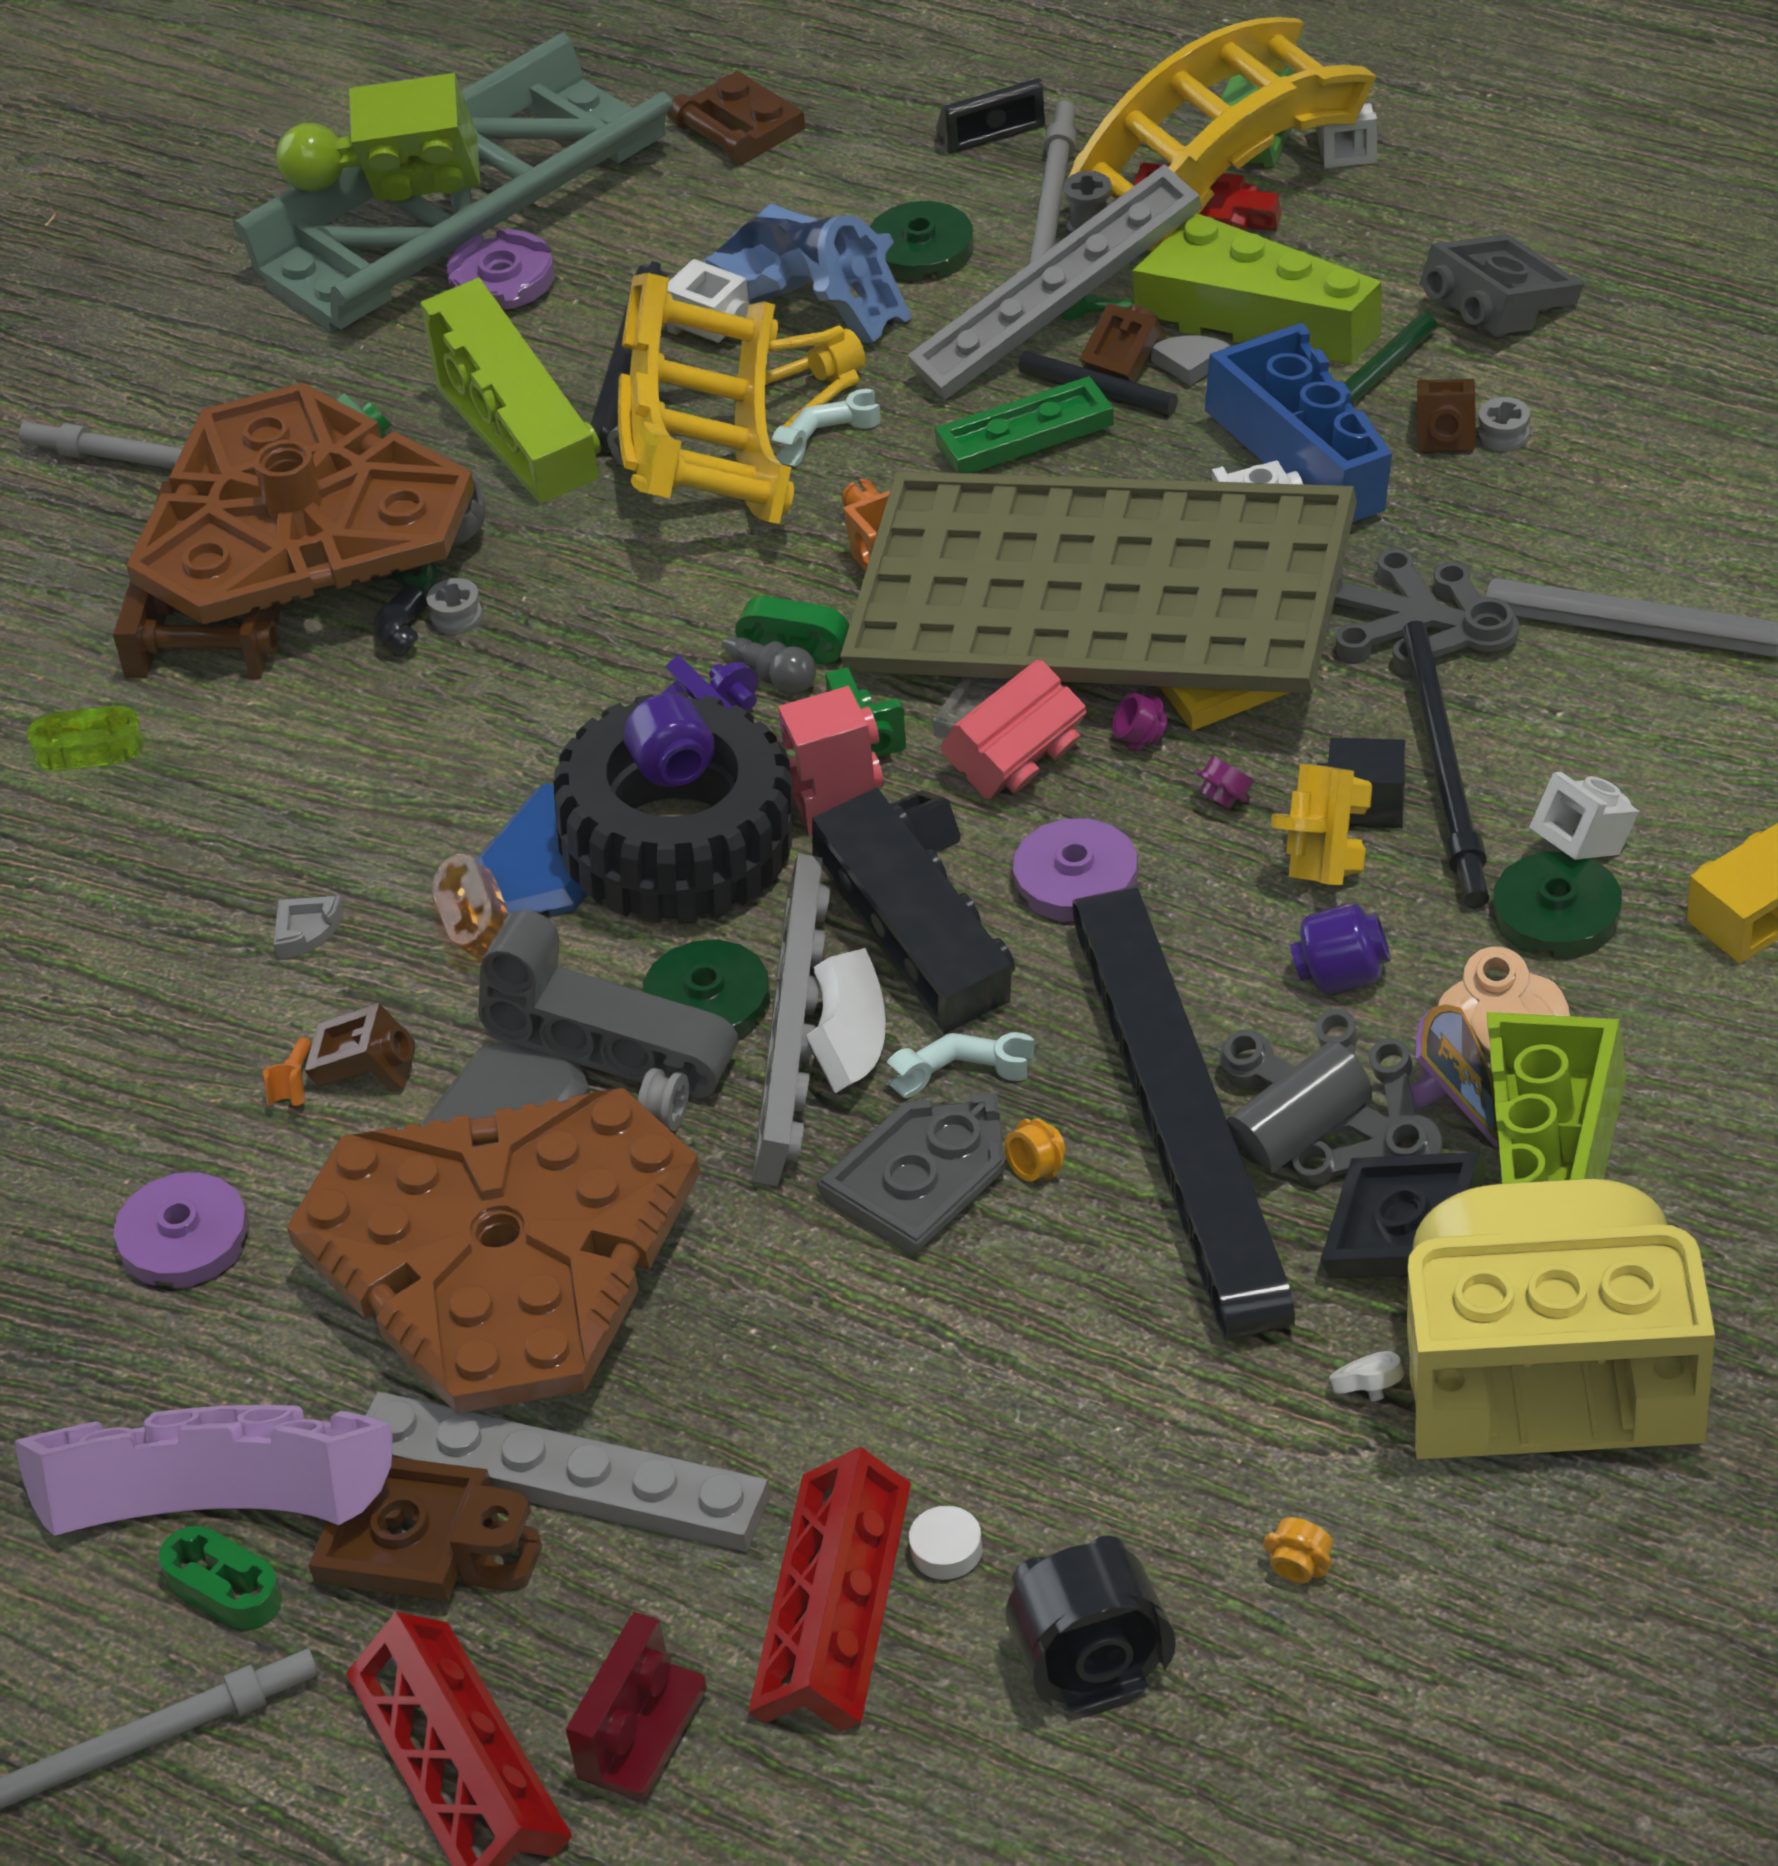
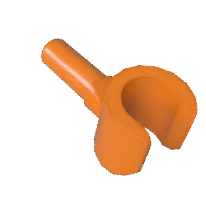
[263,1037,312,1107]

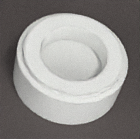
[909,1506,982,1580]

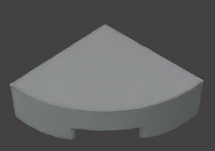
[1151,335,1230,386]
[274,896,344,960]

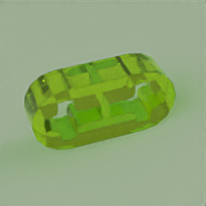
[26,705,145,770]

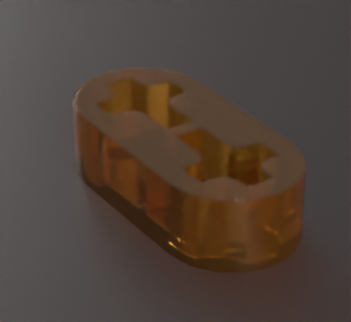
[431,853,509,959]

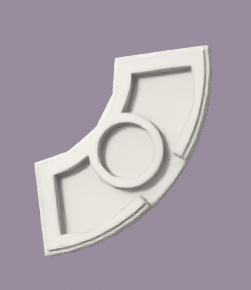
[806,948,886,1093]

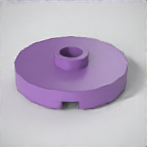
[447,229,555,310]
[1013,818,1138,922]
[113,1172,250,1288]

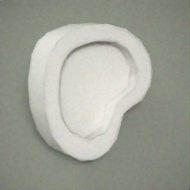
[1330,1351,1404,1402]

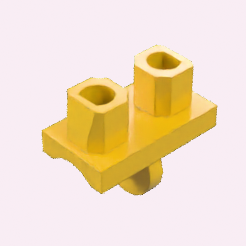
[1270,764,1372,885]

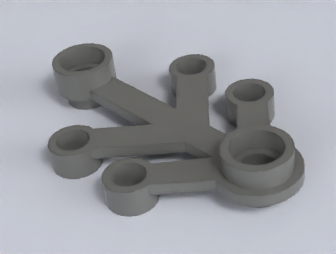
[1333,549,1519,677]
[1220,1009,1443,1187]

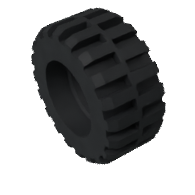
[553,692,793,924]

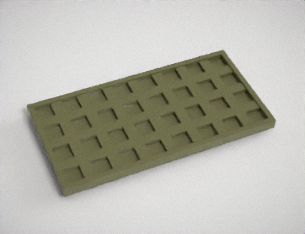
[840,471,1357,694]

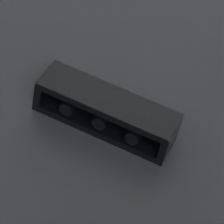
[812,787,1015,1034]

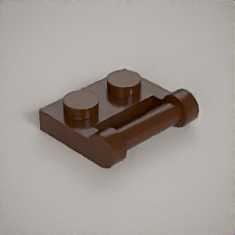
[667,71,806,165]

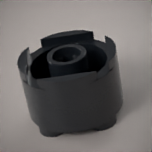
[1005,1535,1176,1715]

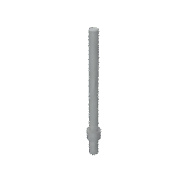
[1029,100,1077,264]
[19,422,183,469]
[0,1648,319,1810]

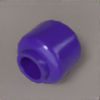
[623,693,715,787]
[1290,903,1391,996]

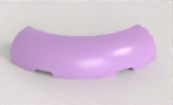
[14,1405,393,1536]

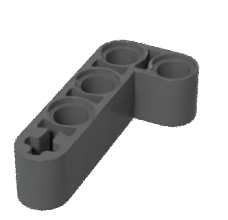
[478,910,739,1099]

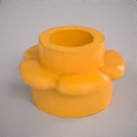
[1004,1118,1066,1182]
[1263,1517,1334,1583]

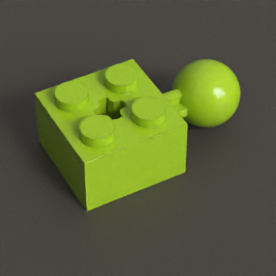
[276,73,480,201]

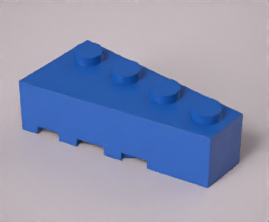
[1204,322,1392,523]

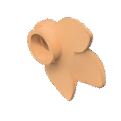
[1438,946,1570,1055]

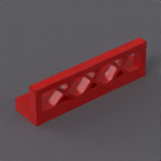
[748,1446,911,1731]
[345,1611,573,1866]

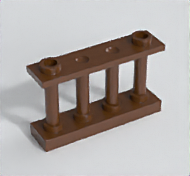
[113,481,282,679]

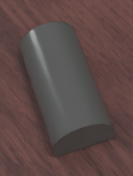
[1226,1041,1372,1174]

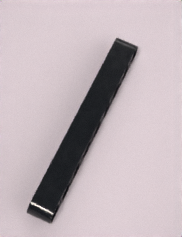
[1072,886,1295,1341]

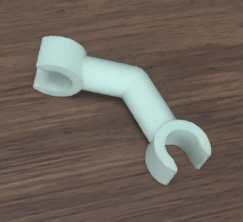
[772,389,881,466]
[887,1032,1034,1098]

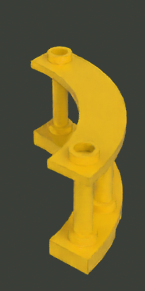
[1069,17,1377,251]
[618,273,794,524]

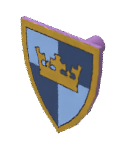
[1410,1004,1499,1147]

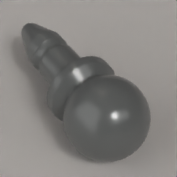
[721,638,816,694]

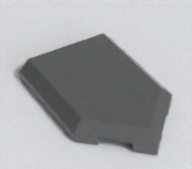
[420,1041,590,1146]
[816,1093,1005,1254]

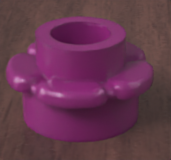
[1112,692,1167,751]
[1195,755,1255,809]

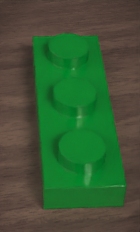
[935,376,1114,474]

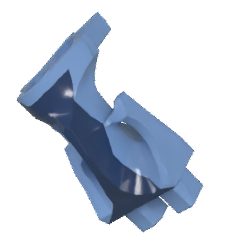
[701,204,912,343]

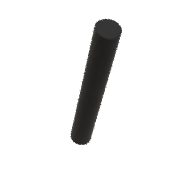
[1018,351,1178,416]

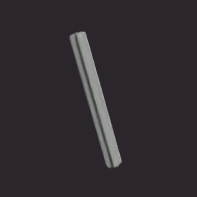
[1486,578,1778,658]

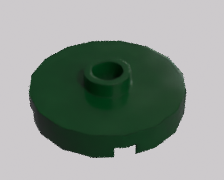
[869,201,974,282]
[1493,851,1622,958]
[643,939,770,1039]

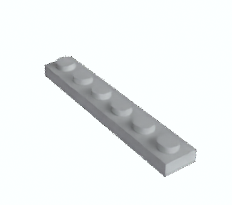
[907,164,1202,401]
[752,853,830,1187]
[366,1391,771,1552]

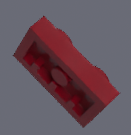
[565,1611,707,1801]

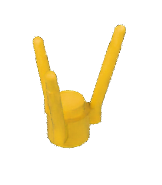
[765,325,866,427]

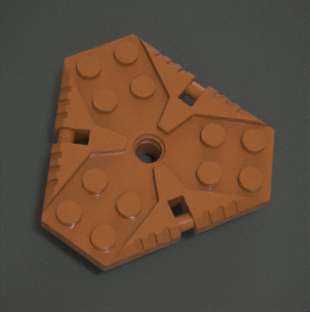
[126,383,475,625]
[287,1088,700,1414]

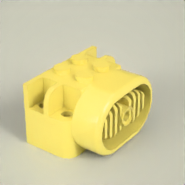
[1407,1179,1715,1459]

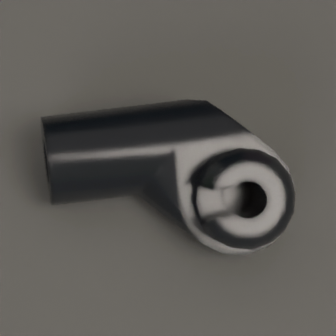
[374,584,427,656]

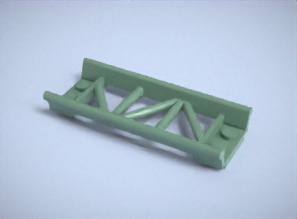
[233,32,673,332]

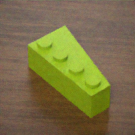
[1486,1012,1627,1184]

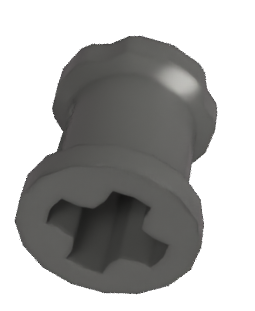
[1063,171,1112,236]

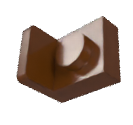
[1079,302,1167,382]
[1417,379,1476,452]
[304,1003,415,1092]

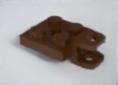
[308,1457,542,1601]

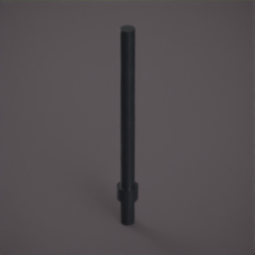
[1402,621,1489,908]

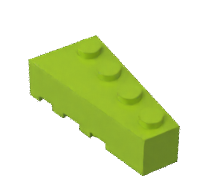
[1132,213,1381,365]
[420,277,601,504]

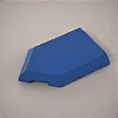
[470,783,587,931]

